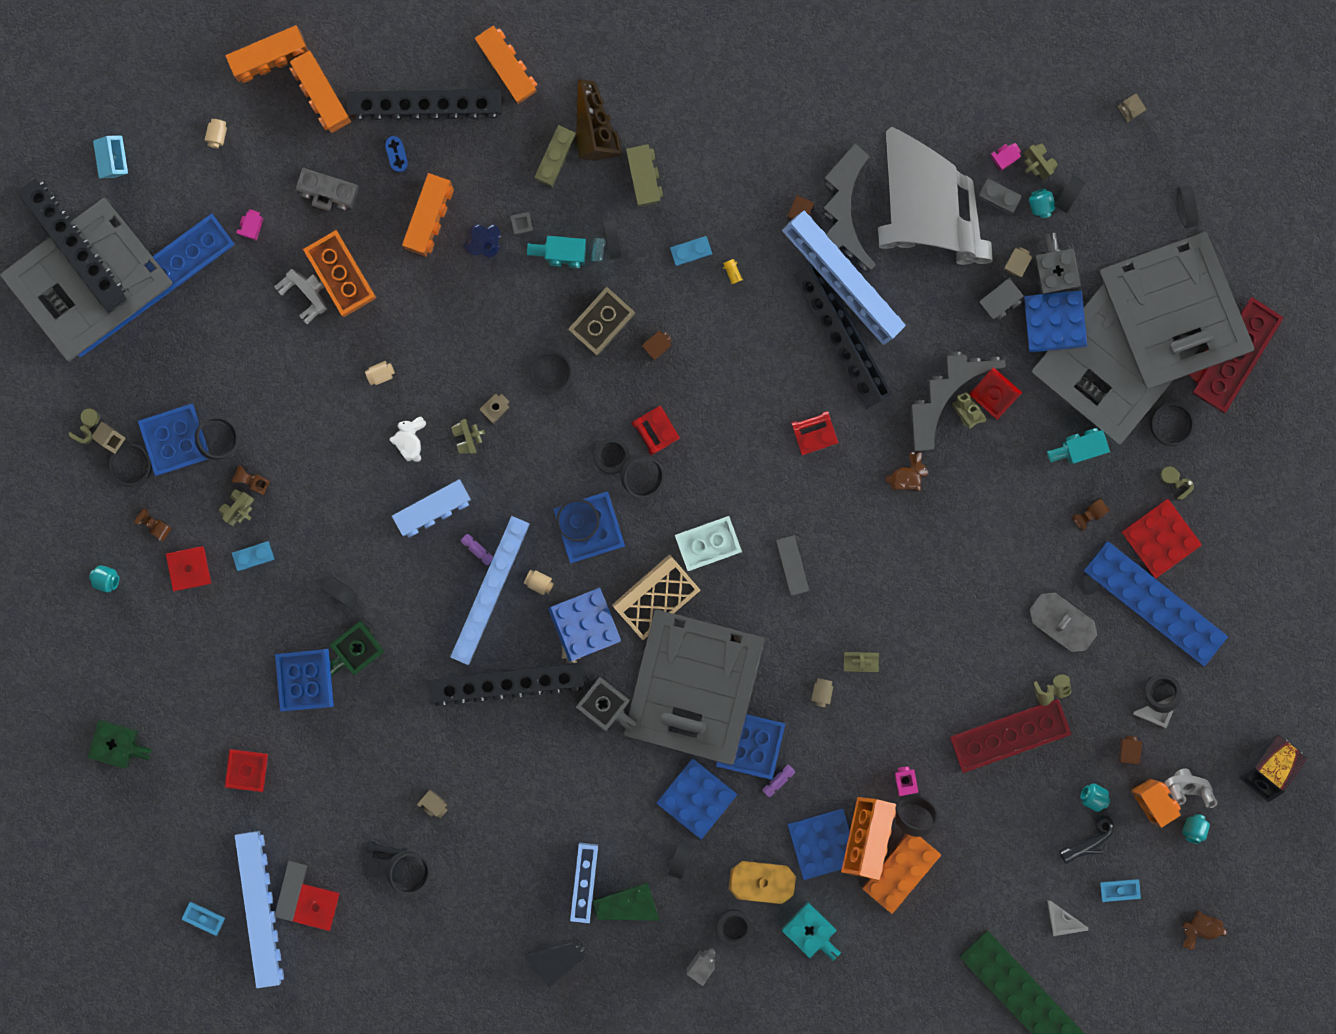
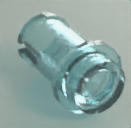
[591,238,607,262]

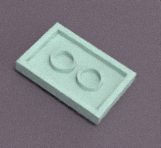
[675,516,742,571]

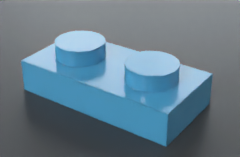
[670,236,712,266]
[232,541,275,571]
[1100,879,1141,902]
[182,902,225,936]

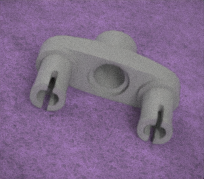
[274,269,327,324]
[1165,768,1217,808]

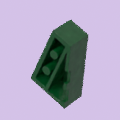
[593,882,659,921]

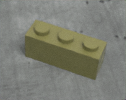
[534,125,576,188]
[626,144,663,207]

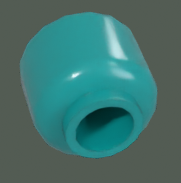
[1029,189,1056,218]
[89,565,119,593]
[1080,784,1110,812]
[1182,814,1210,844]

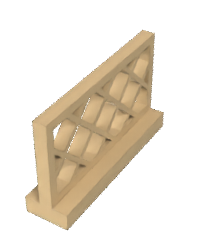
[612,554,700,640]

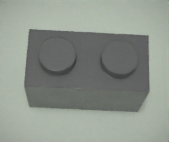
[977,179,1022,215]
[978,278,1023,321]

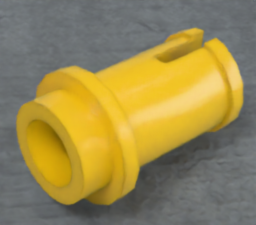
[723,259,743,285]

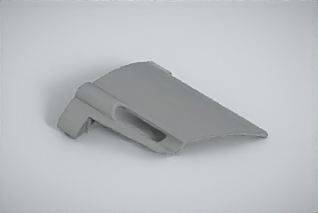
[878,127,993,265]

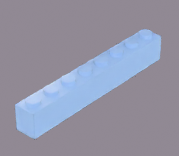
[782,211,906,345]
[451,516,530,665]
[235,831,284,988]

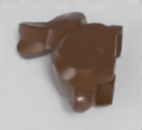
[886,451,928,491]
[1183,910,1227,950]

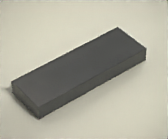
[776,535,809,596]
[275,860,308,922]

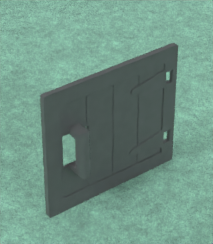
[0,198,173,362]
[1100,232,1254,389]
[1031,283,1199,445]
[624,609,765,765]

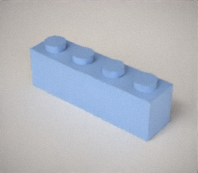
[392,479,471,538]
[570,843,598,923]

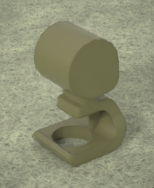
[69,409,100,445]
[1160,466,1194,500]
[1034,675,1072,706]

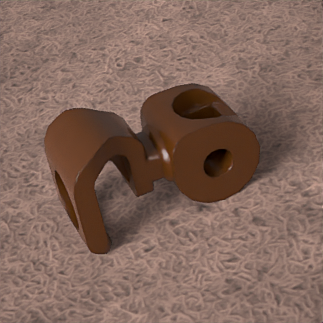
[231,465,271,495]
[1071,498,1110,531]
[134,507,172,541]

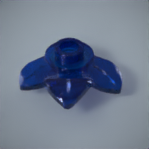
[464,224,500,257]

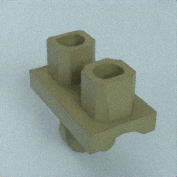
[1023,143,1058,181]
[952,393,986,429]
[451,419,485,454]
[219,490,255,526]
[844,652,879,672]

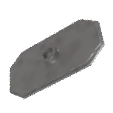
[1030,593,1097,652]

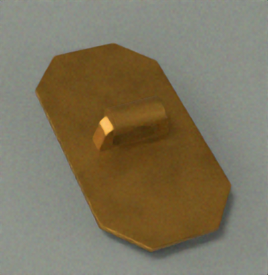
[729,861,796,904]

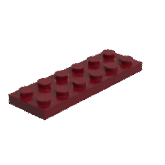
[1192,297,1284,414]
[950,698,1072,773]

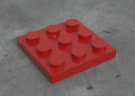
[1121,499,1202,579]

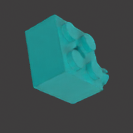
[527,236,586,269]
[1047,428,1110,465]
[782,902,841,961]

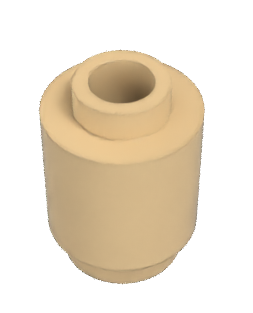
[204,119,227,148]
[365,361,395,385]
[524,570,554,595]

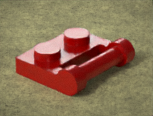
[631,405,680,456]
[791,411,838,455]

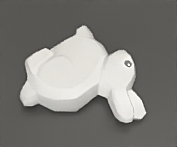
[390,417,426,462]

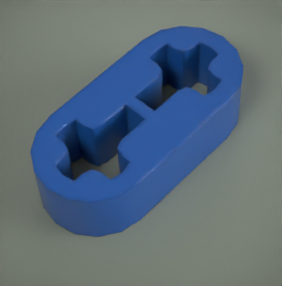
[385,136,408,173]

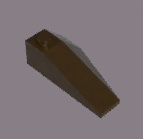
[576,79,622,161]

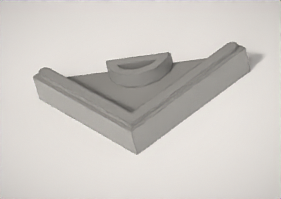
[1133,695,1175,728]
[1047,900,1088,936]

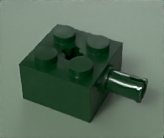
[330,621,385,677]
[88,720,152,768]

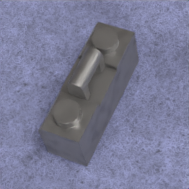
[296,168,359,211]
[687,948,715,986]

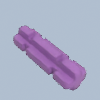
[461,534,494,566]
[763,765,795,797]

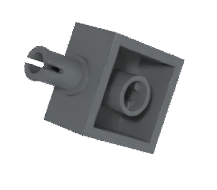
[1034,233,1081,294]
[576,677,637,732]

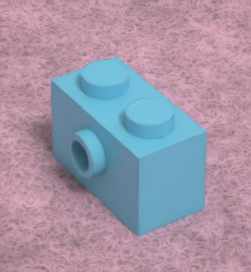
[93,136,128,178]

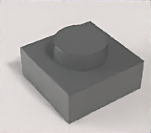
[510,212,533,235]

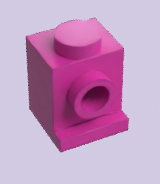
[990,143,1021,172]
[236,209,263,241]
[894,766,918,796]

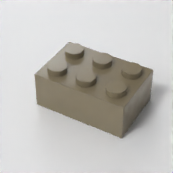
[568,287,635,356]

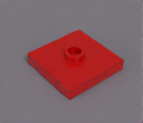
[969,367,1022,420]
[166,546,212,591]
[225,749,268,792]
[293,884,340,931]

